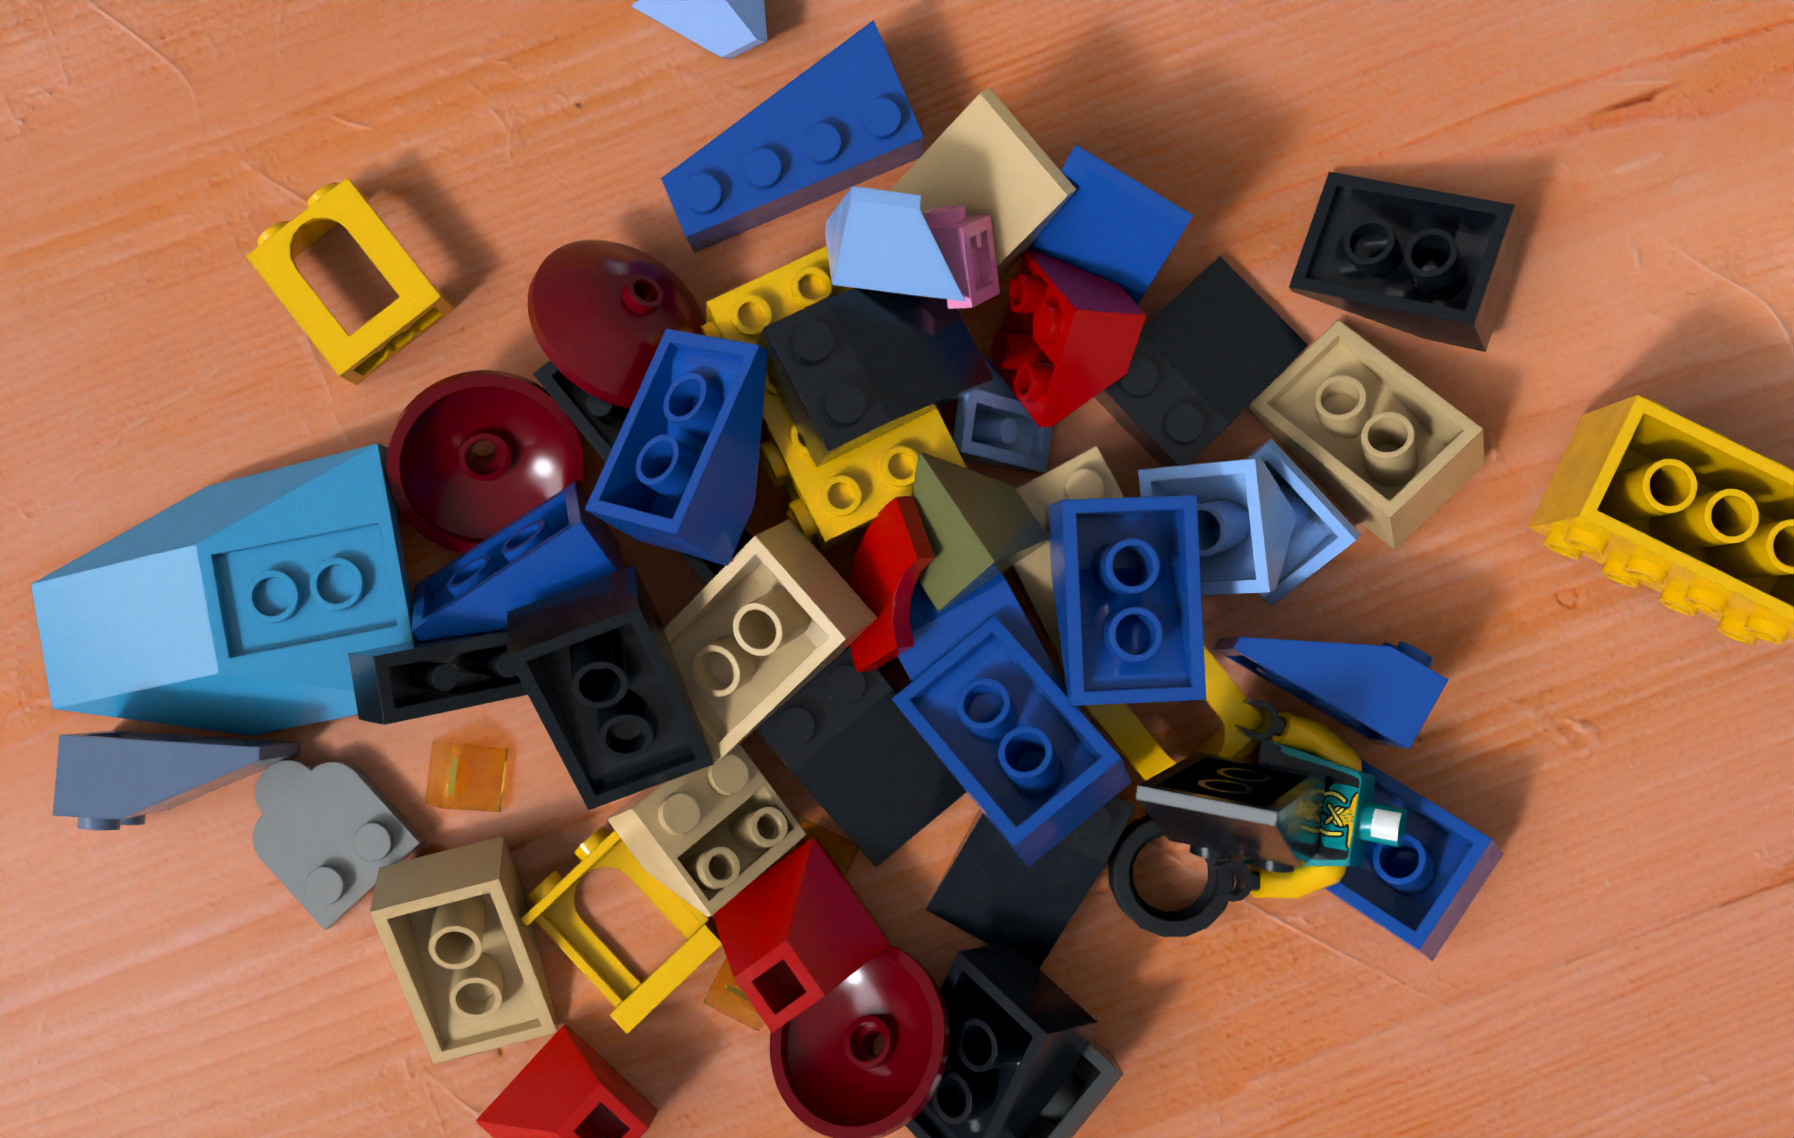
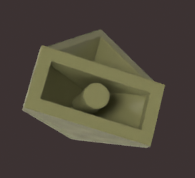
[912,451,1049,613]

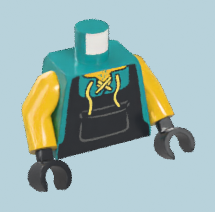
[1212,697,1407,902]

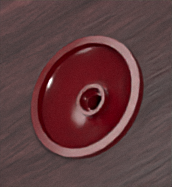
[527,240,706,408]
[386,370,584,553]
[769,945,950,1138]

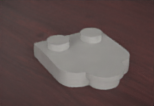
[253,760,426,930]

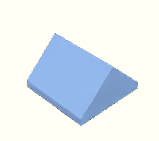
[1244,438,1361,606]
[1138,458,1297,596]

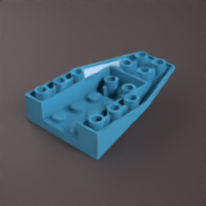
[31,443,418,736]

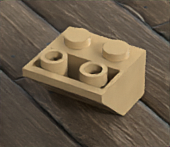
[607,744,807,917]

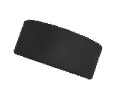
[1108,815,1234,937]

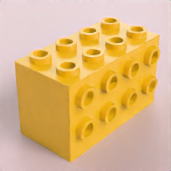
[700,246,967,554]
[1528,395,1794,645]

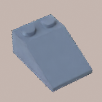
[53,730,300,830]

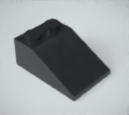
[1289,172,1525,352]
[1094,256,1308,467]
[756,288,994,467]
[507,565,714,810]
[757,645,966,867]
[1136,752,1327,873]
[926,796,1136,969]
[905,942,1098,1138]

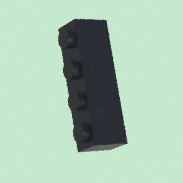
[348,629,528,725]

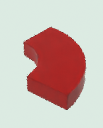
[849,496,934,673]

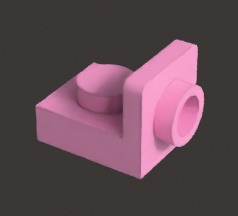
[925,205,1000,309]

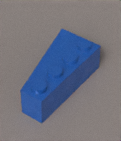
[661,20,924,253]

